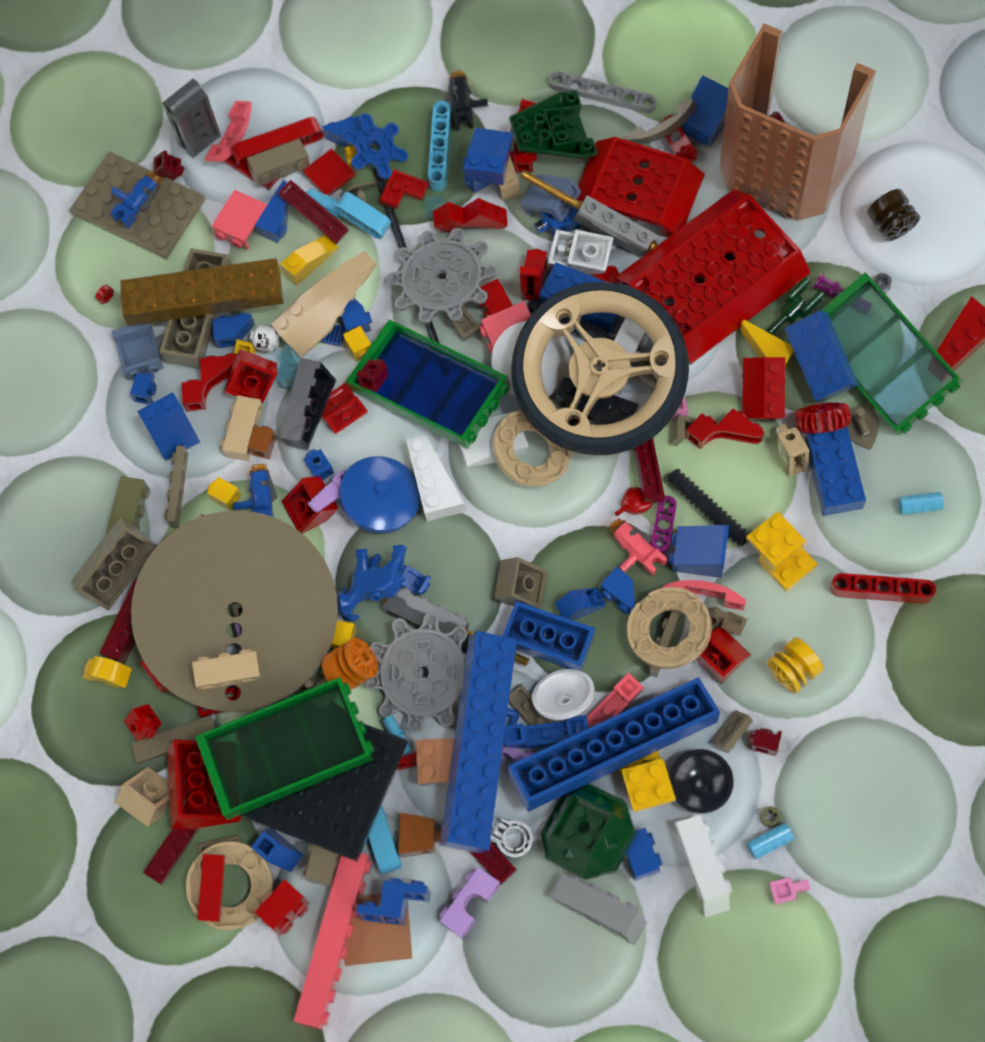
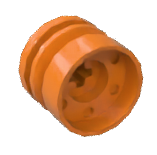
[322,638,378,692]

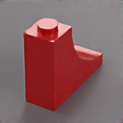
[519,249,547,301]

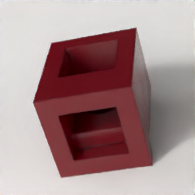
[153,150,184,181]
[357,359,389,392]
[748,728,782,756]

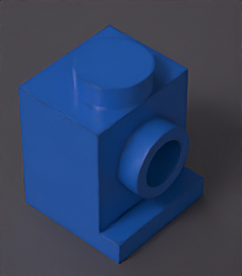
[130,372,157,405]
[303,449,335,480]

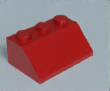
[742,357,785,418]

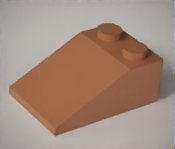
[416,739,455,786]

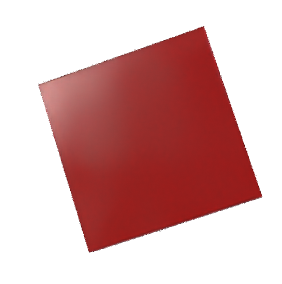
[302,148,356,197]

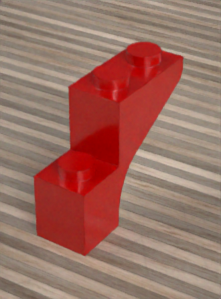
[433,198,508,233]
[181,353,237,412]
[685,408,765,449]

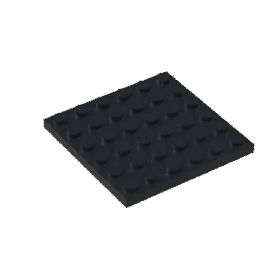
[239,695,408,862]

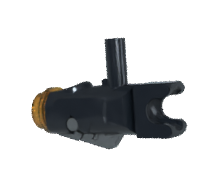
[447,70,488,131]

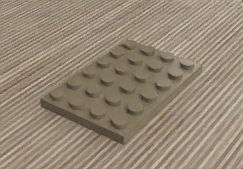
[69,151,206,260]

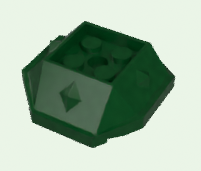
[541,784,637,880]

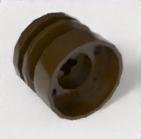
[867,189,921,241]

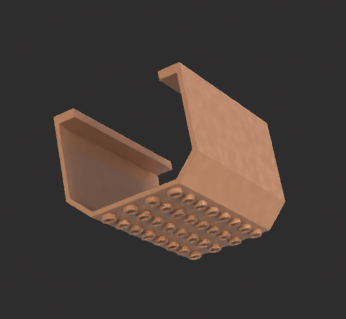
[719,23,876,221]

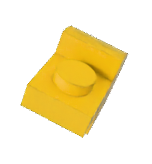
[82,656,132,688]

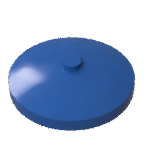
[339,456,420,533]

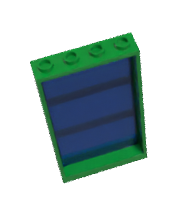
[346,319,510,449]

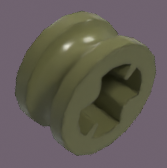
[760,806,781,827]

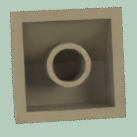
[494,557,547,609]

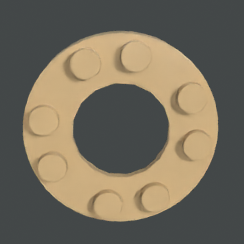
[492,410,572,487]
[627,587,712,669]
[186,841,274,930]

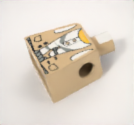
[776,424,809,477]

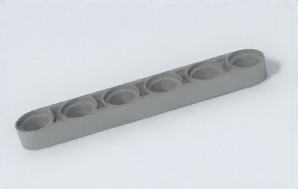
[549,71,656,113]

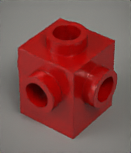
[510,143,537,172]
[124,704,162,741]

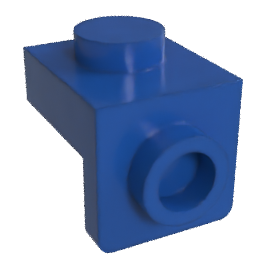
[401,565,431,596]

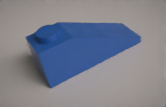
[255,180,289,243]
[341,298,372,333]

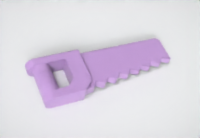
[308,470,346,513]

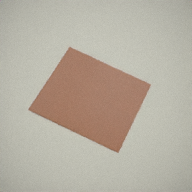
[345,893,413,966]

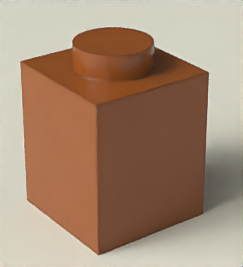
[247,426,277,460]

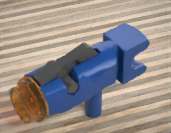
[111,171,162,229]
[233,464,278,518]

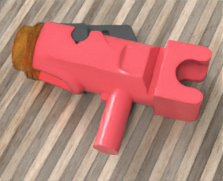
[608,518,668,576]

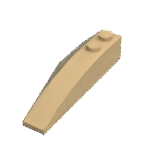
[271,251,377,358]

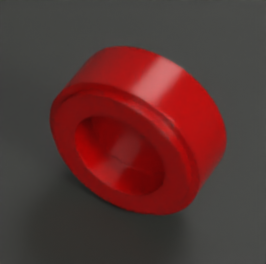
[95,284,114,304]

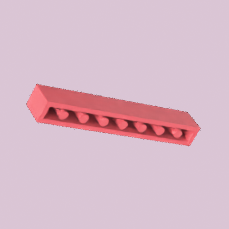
[294,853,372,1030]

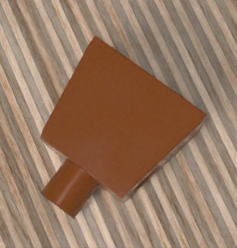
[399,813,442,858]

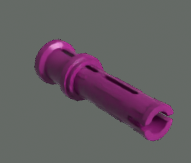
[813,273,873,315]

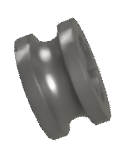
[874,273,892,293]

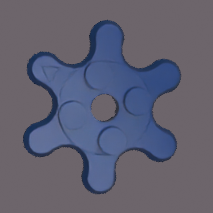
[342,113,408,179]

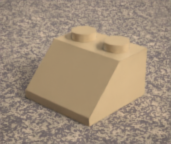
[115,767,170,827]

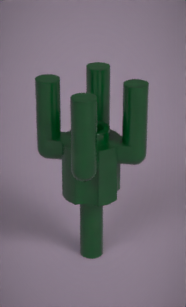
[766,277,825,335]

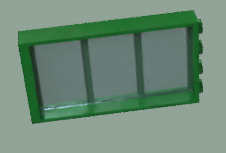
[821,272,962,435]

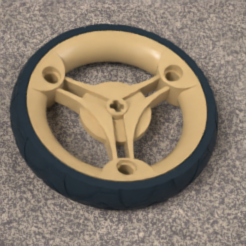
[511,282,689,456]

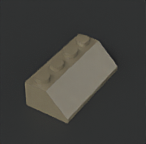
[72,517,157,610]

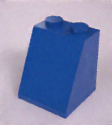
[681,75,729,147]
[137,392,200,461]
[669,525,729,578]

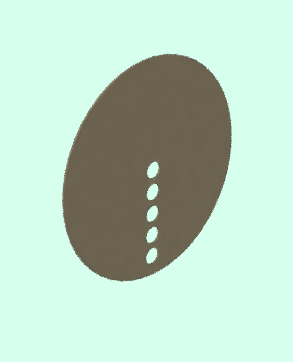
[131,510,338,712]

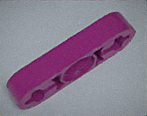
[651,496,677,554]

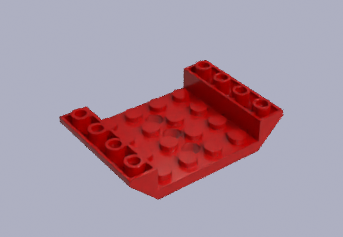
[576,136,705,237]

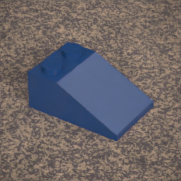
[464,128,514,185]

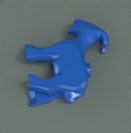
[336,544,407,621]

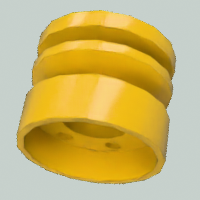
[766,637,824,694]

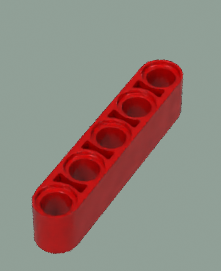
[231,117,324,168]
[830,573,936,604]

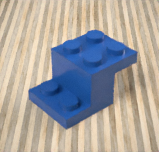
[357,878,431,926]

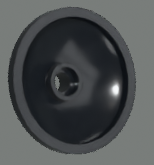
[669,749,734,814]

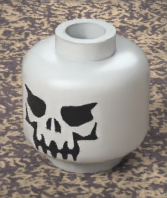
[250,325,281,352]

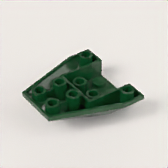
[509,90,597,159]

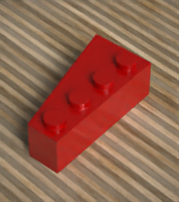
[927,296,985,382]

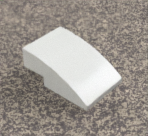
[547,230,614,274]
[455,413,529,467]

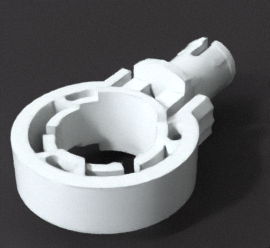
[491,817,533,858]

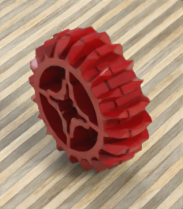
[795,402,851,434]

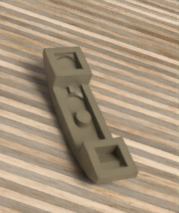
[624,98,697,144]

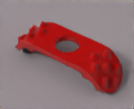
[660,114,698,162]

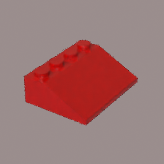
[167,739,241,829]

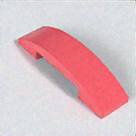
[205,101,252,162]
[663,580,746,611]
[587,673,644,728]

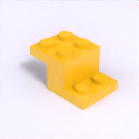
[746,511,818,592]
[619,751,676,813]

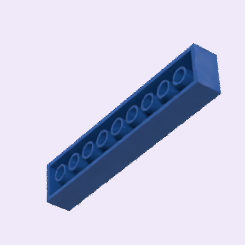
[440,631,517,853]
[508,677,720,812]

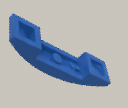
[504,715,589,748]

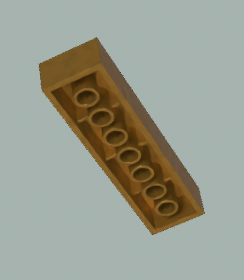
[120,258,284,326]

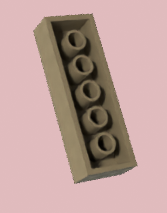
[159,248,231,369]

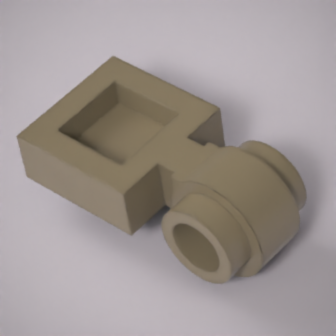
[708,607,747,636]

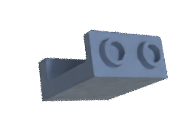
[519,174,581,222]
[111,323,164,380]

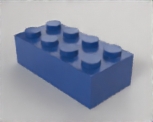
[539,262,620,332]
[785,311,858,402]
[805,427,866,516]
[503,601,595,671]

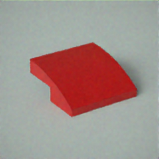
[322,382,368,435]

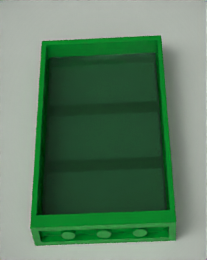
[195,677,374,820]

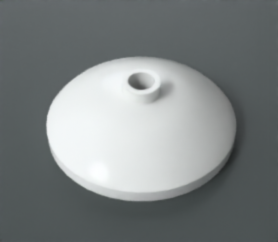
[532,669,595,720]

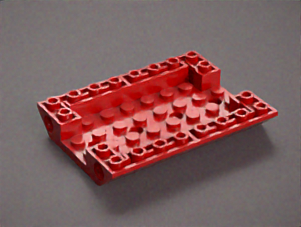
[614,189,811,365]

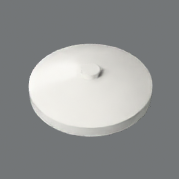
[491,321,571,398]

